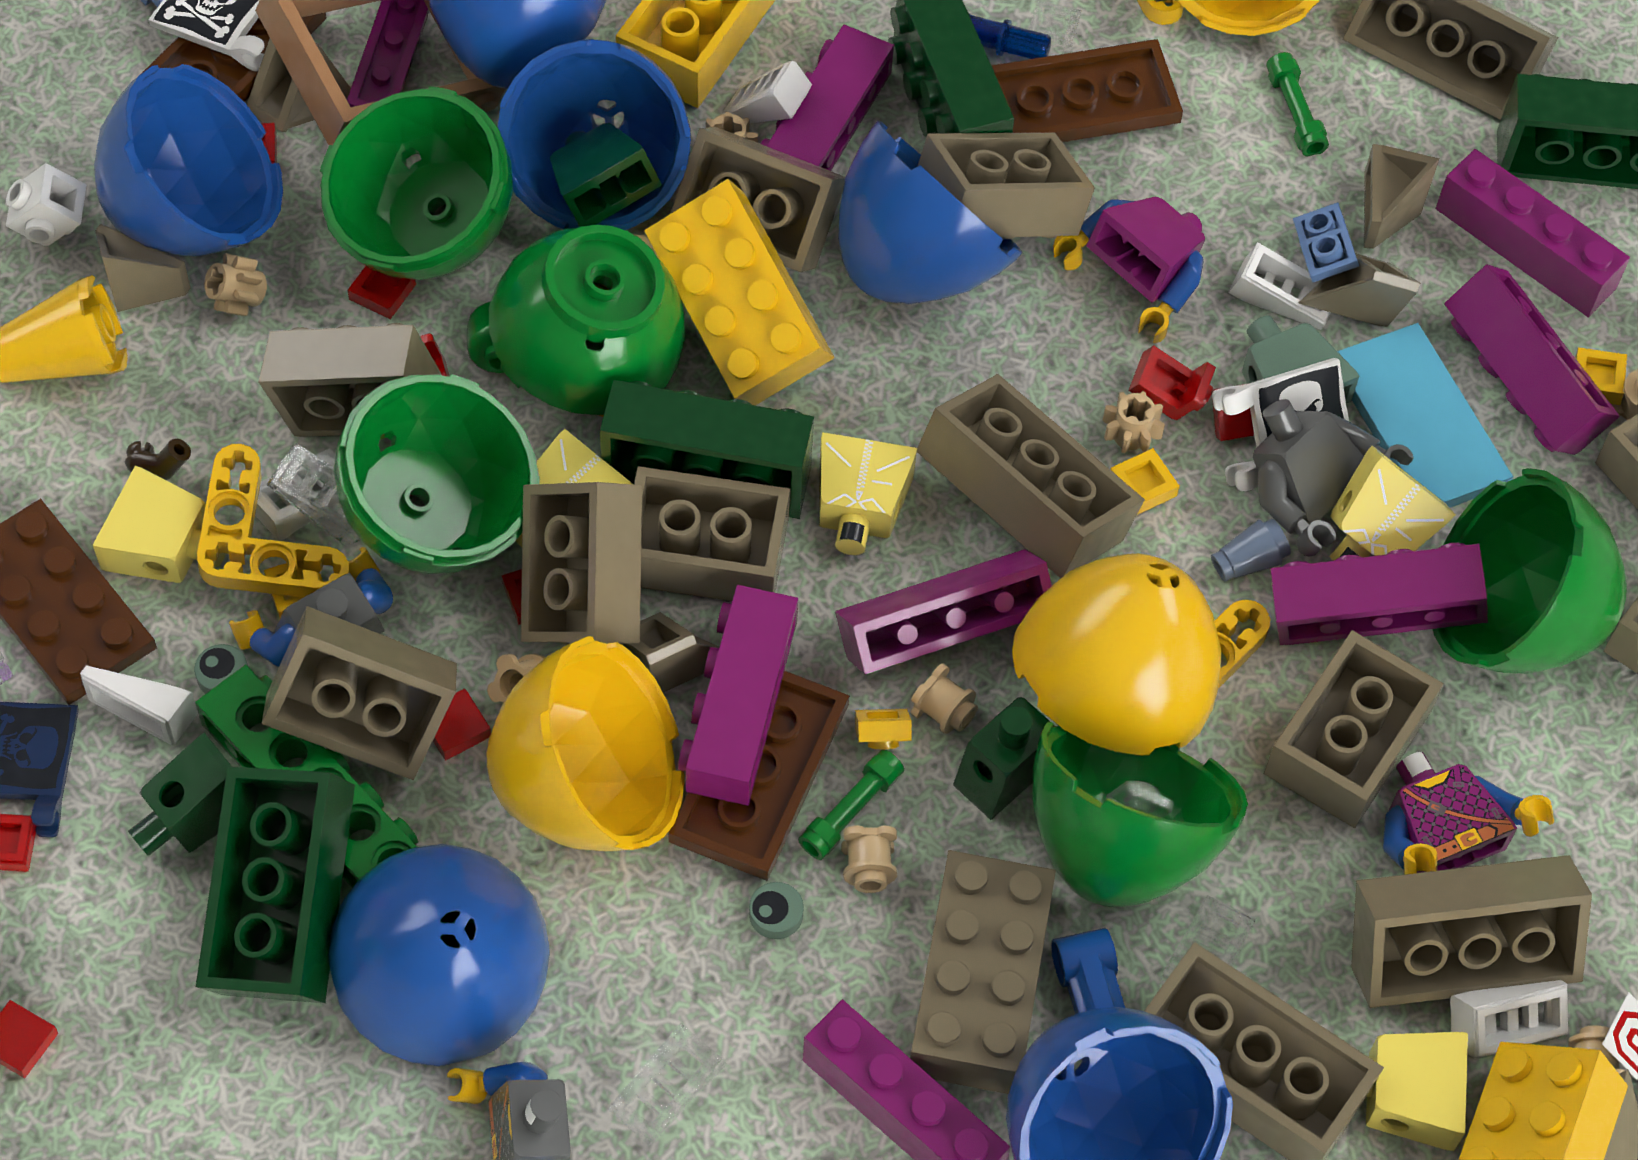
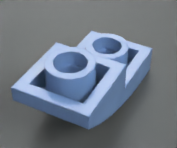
[1293,202,1359,282]

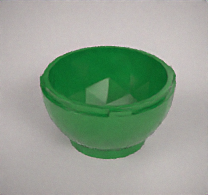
[320,86,513,280]
[489,225,686,415]
[334,374,540,574]

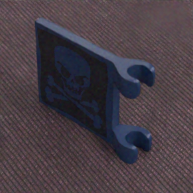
[0,702,79,838]

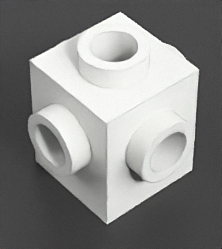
[6,163,87,246]

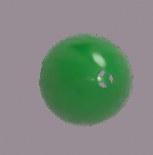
[1433,468,1627,674]
[1032,721,1248,907]

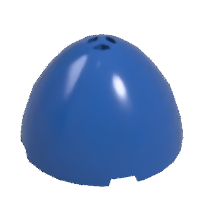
[429,0,606,89]
[498,39,691,230]
[94,64,283,256]
[838,121,1023,304]
[327,844,550,1066]
[1006,1007,1233,1160]

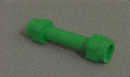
[1266,52,1329,157]
[798,749,904,860]

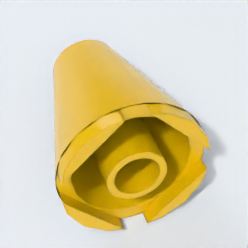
[0,275,128,383]

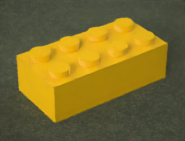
[616,0,775,108]
[644,179,835,406]
[1459,1042,1628,1160]

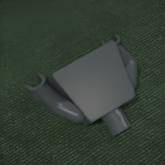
[1253,399,1414,556]

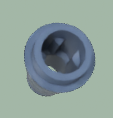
[1211,519,1291,582]

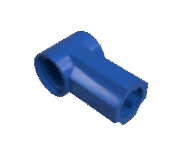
[1051,928,1125,1014]

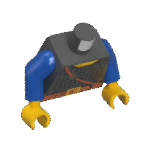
[229,547,393,667]
[447,1062,571,1160]

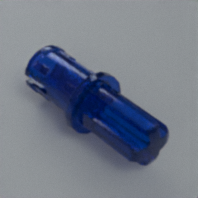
[969,13,1051,59]

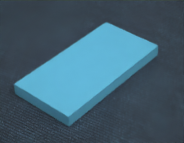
[1337,323,1513,508]

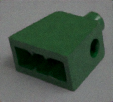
[550,123,662,227]
[953,697,1055,820]
[128,732,232,856]

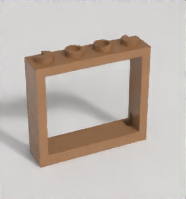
[255,0,505,145]

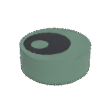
[194,644,248,694]
[749,882,804,939]

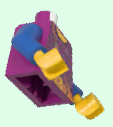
[1053,196,1205,343]
[1383,752,1554,875]

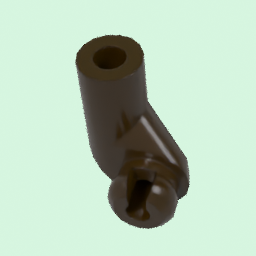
[124,439,191,480]

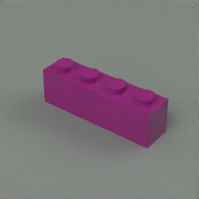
[760,24,894,171]
[1435,149,1630,318]
[1444,264,1620,455]
[1270,543,1488,645]
[835,549,1052,674]
[678,585,798,806]
[802,999,1011,1160]

